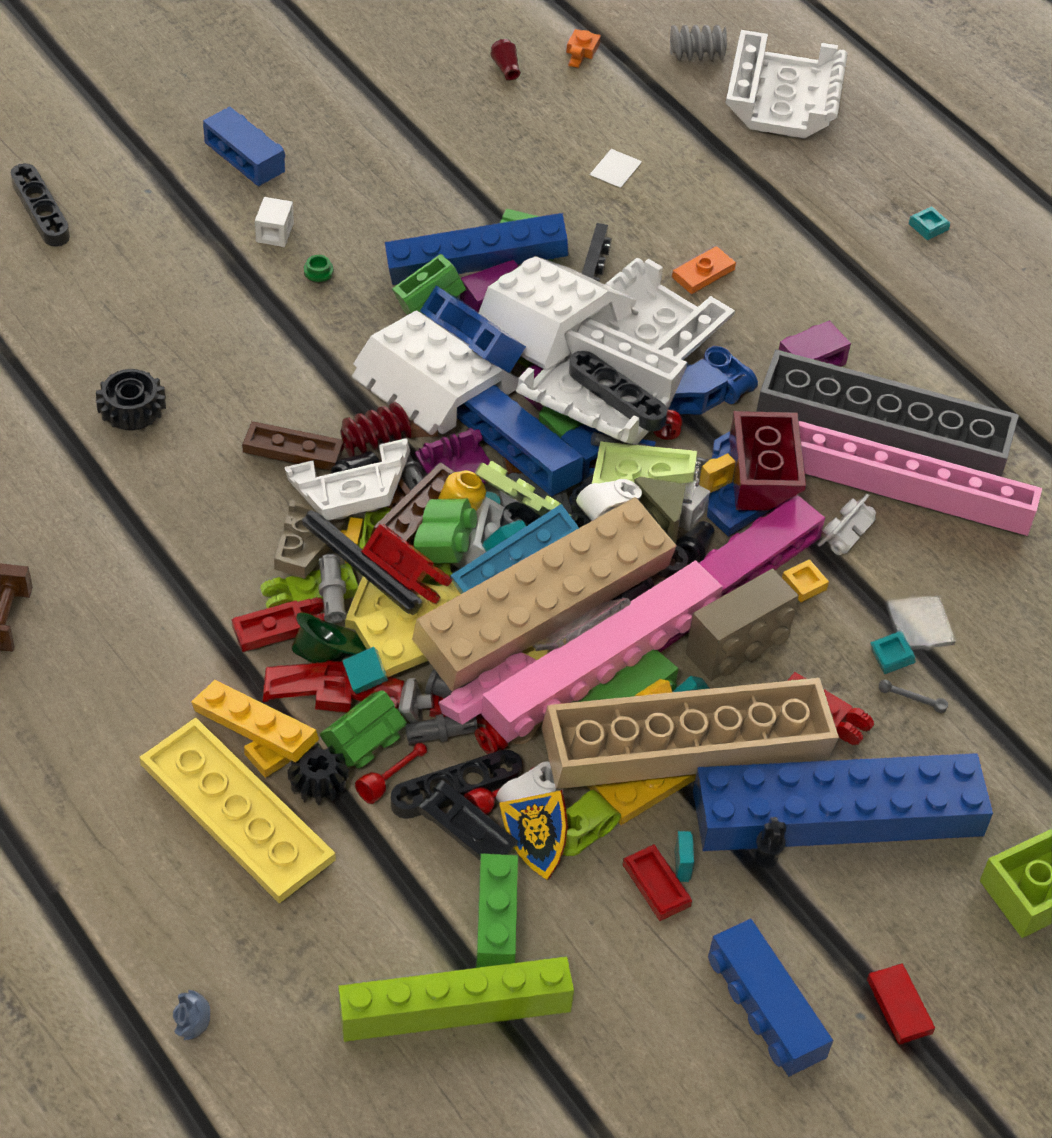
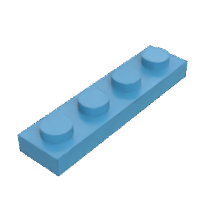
[450,504,579,594]

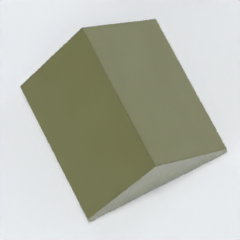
[634,477,686,562]

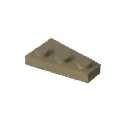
[274,500,349,579]

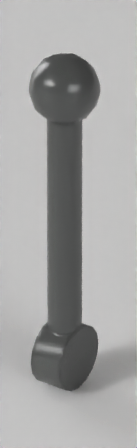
[879,679,948,713]

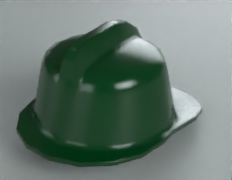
[292,612,367,663]

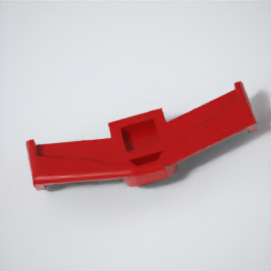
[262,660,404,715]

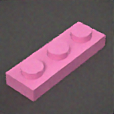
[439,652,537,725]

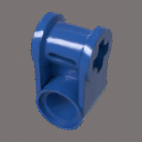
[703,346,758,404]

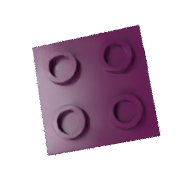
[415,428,490,484]

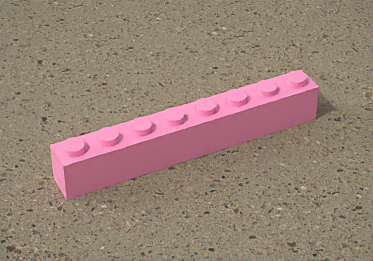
[799,421,1042,536]
[482,560,723,743]

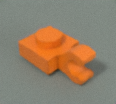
[566,29,601,68]

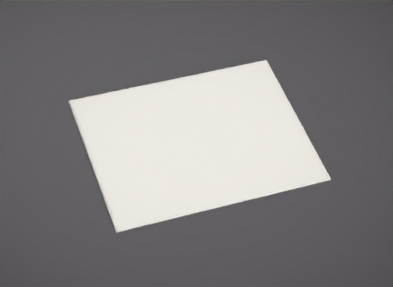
[590,149,642,188]

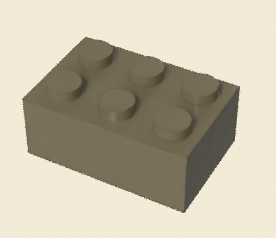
[686,568,799,681]

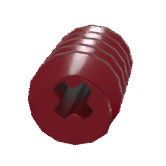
[340,402,411,457]

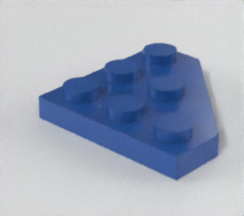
[707,431,791,536]

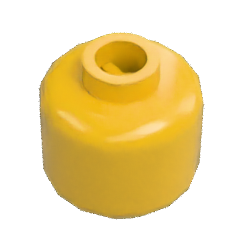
[439,470,486,511]

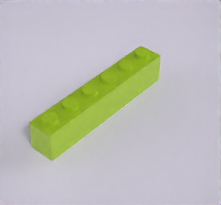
[338,956,574,1042]

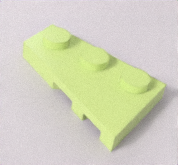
[592,441,697,484]
[475,461,571,516]

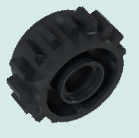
[96,369,166,430]

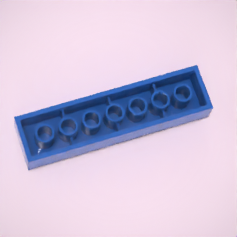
[693,753,993,851]

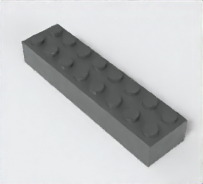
[756,349,1019,477]

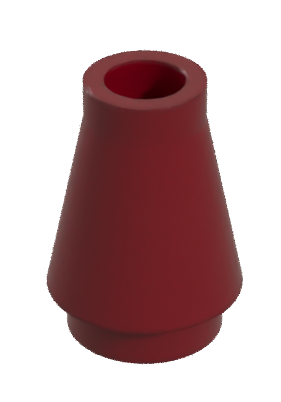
[490,39,521,81]

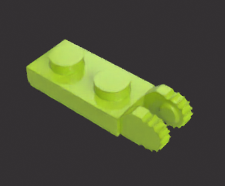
[260,563,358,608]

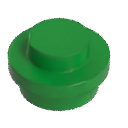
[304,254,334,282]

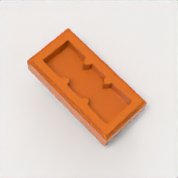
[672,246,736,294]

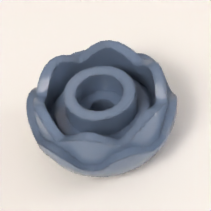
[173,990,210,1040]

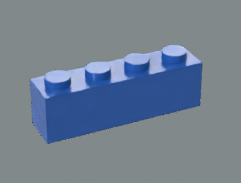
[708,918,833,1077]

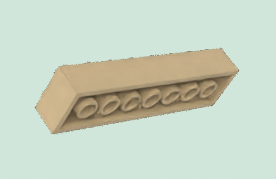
[412,497,676,692]
[541,678,839,789]

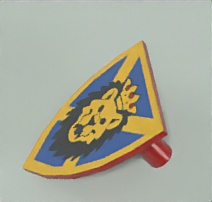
[499,790,568,880]

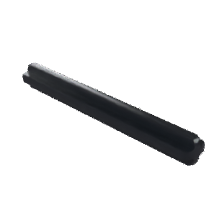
[302,510,423,615]

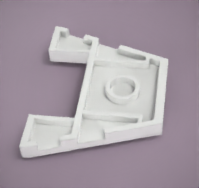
[285,438,410,520]

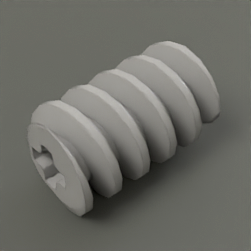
[670,25,727,60]

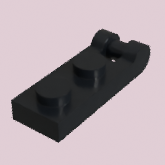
[416,780,518,860]

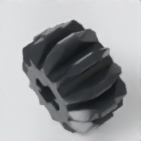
[287,742,349,806]

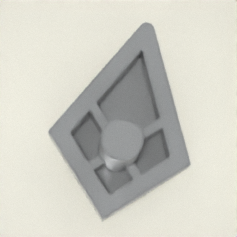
[398,678,434,723]

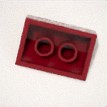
[729,411,806,510]

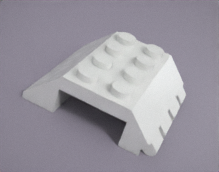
[726,30,847,138]
[479,256,636,370]
[588,258,735,360]
[352,310,519,435]
[516,318,688,445]

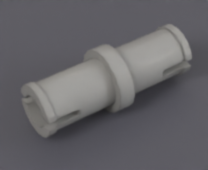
[318,554,347,623]

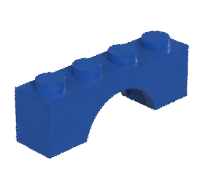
[420,285,526,373]

